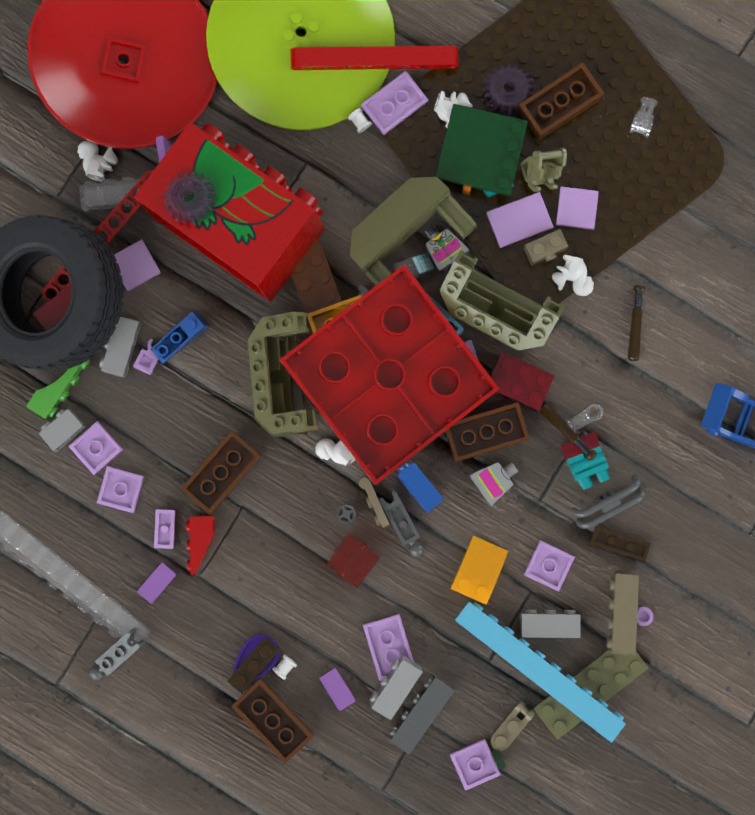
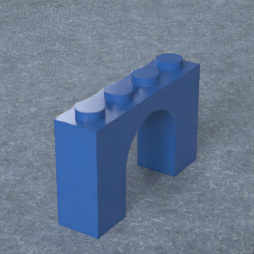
[397,462,444,513]

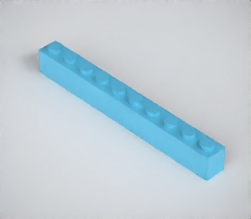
[455,601,626,743]

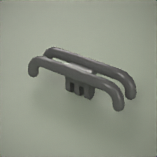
[571,474,645,529]

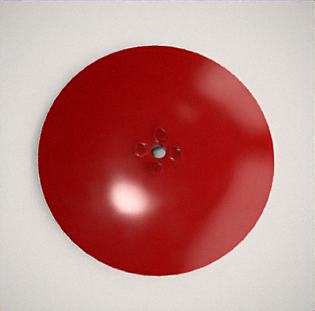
[28,0,217,149]

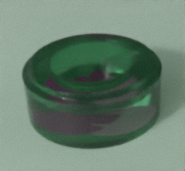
[492,749,506,770]

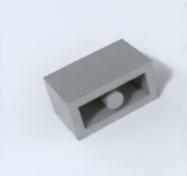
[38,409,86,452]

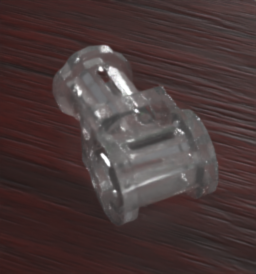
[629,97,658,138]
[565,404,603,432]

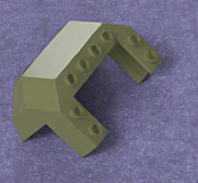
[350,177,477,286]
[440,250,565,351]
[247,311,319,437]

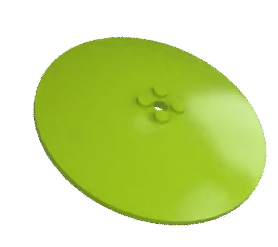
[206,0,395,131]

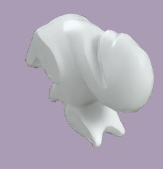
[434,91,473,128]
[77,140,118,183]
[552,255,594,296]
[315,438,356,466]

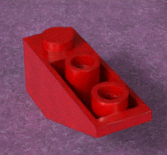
[186,516,215,575]

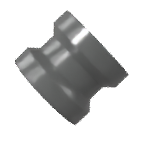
[337,504,356,524]

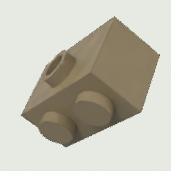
[523,229,568,266]

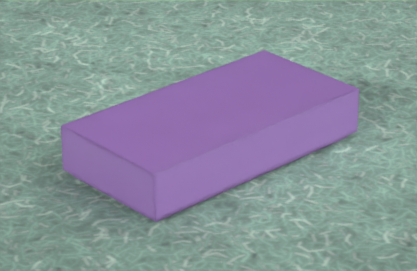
[137,562,177,604]
[319,667,356,711]

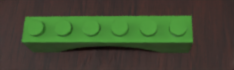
[26,360,90,420]

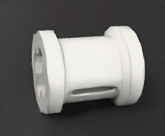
[348,108,372,133]
[272,654,297,680]

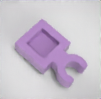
[133,339,159,375]

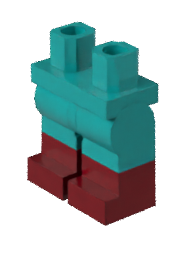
[559,432,610,490]

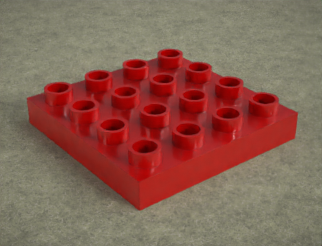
[279,264,499,485]

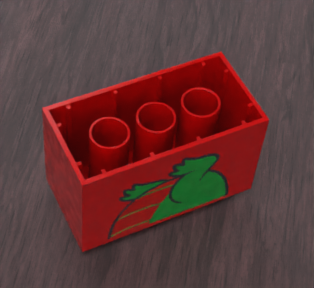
[134,122,325,302]

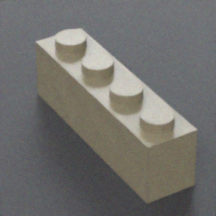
[606,574,639,655]

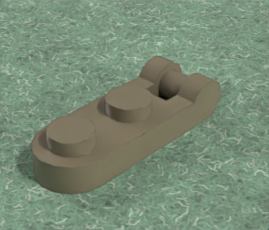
[359,477,390,528]
[490,700,536,751]

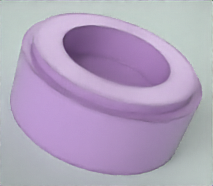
[637,606,653,626]

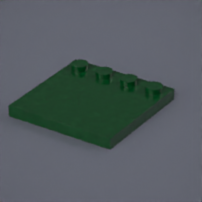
[436,104,528,196]

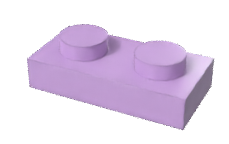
[154,509,176,549]

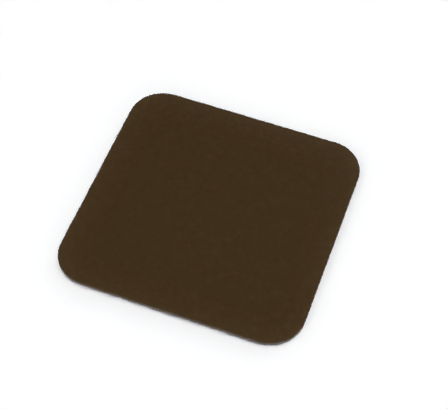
[385,0,724,306]

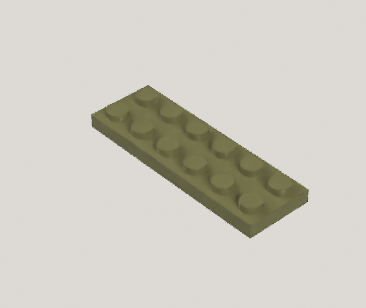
[533,648,648,740]

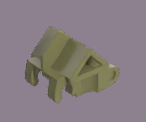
[520,147,567,192]

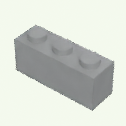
[100,317,141,379]
[520,609,580,638]
[370,655,423,720]

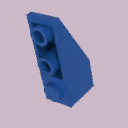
[150,311,210,364]

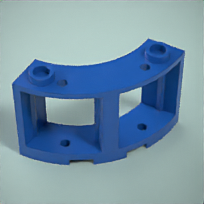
[701,383,755,448]

